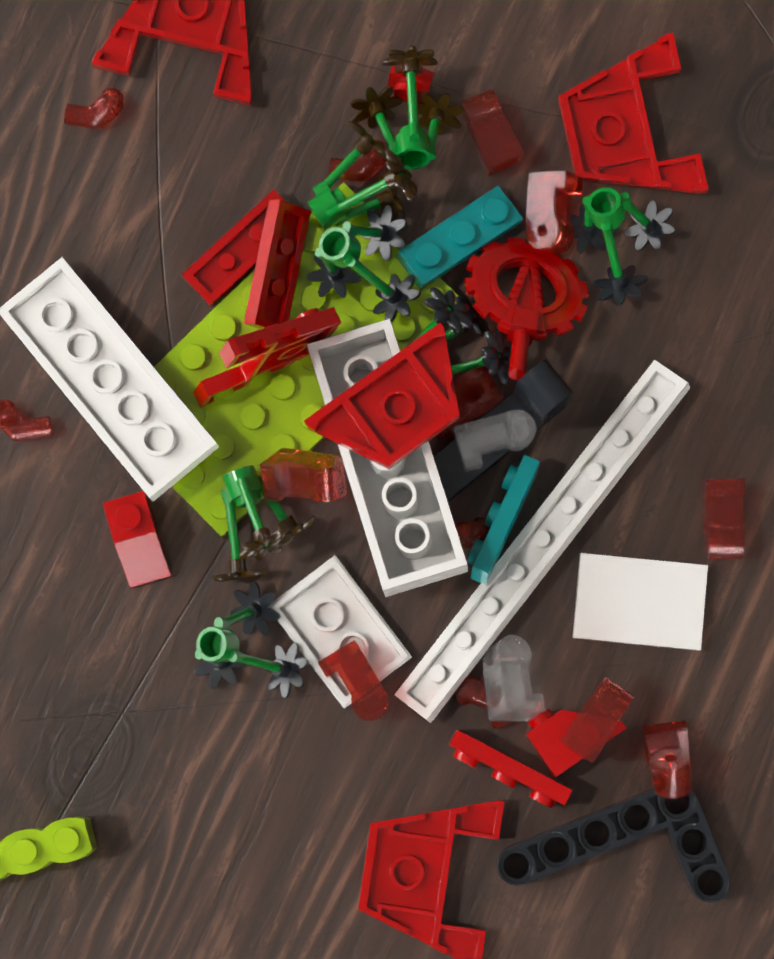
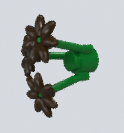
[350,45,464,170]
[308,121,418,230]
[212,465,316,582]

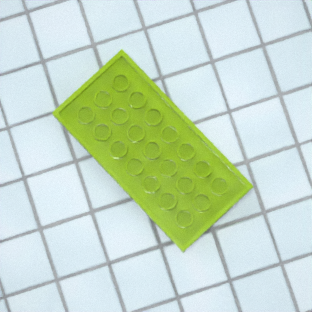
[154,182,458,538]

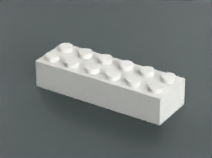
[307,319,468,597]

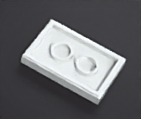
[572,553,708,651]
[268,555,412,709]

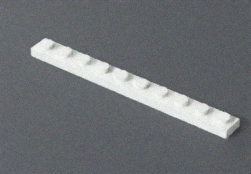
[395,360,690,723]

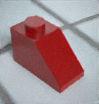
[102,491,172,588]
[524,708,627,777]

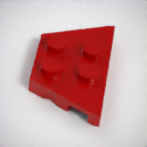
[304,323,460,469]

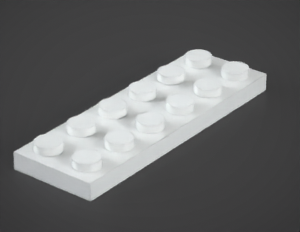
[0,257,219,501]

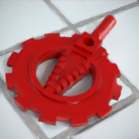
[464,238,589,380]

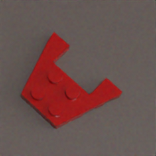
[91,0,252,106]
[558,32,709,194]
[193,307,341,408]
[358,800,505,959]

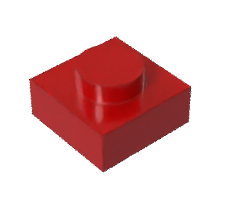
[387,66,435,104]

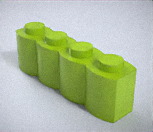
[0,816,98,881]

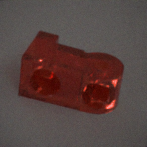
[460,89,524,176]
[526,170,583,255]
[435,366,503,440]
[260,448,347,502]
[701,478,745,560]
[318,640,389,721]
[558,676,634,763]
[642,720,692,798]

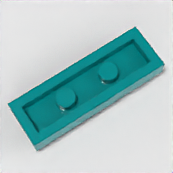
[396,186,523,290]
[467,455,540,585]

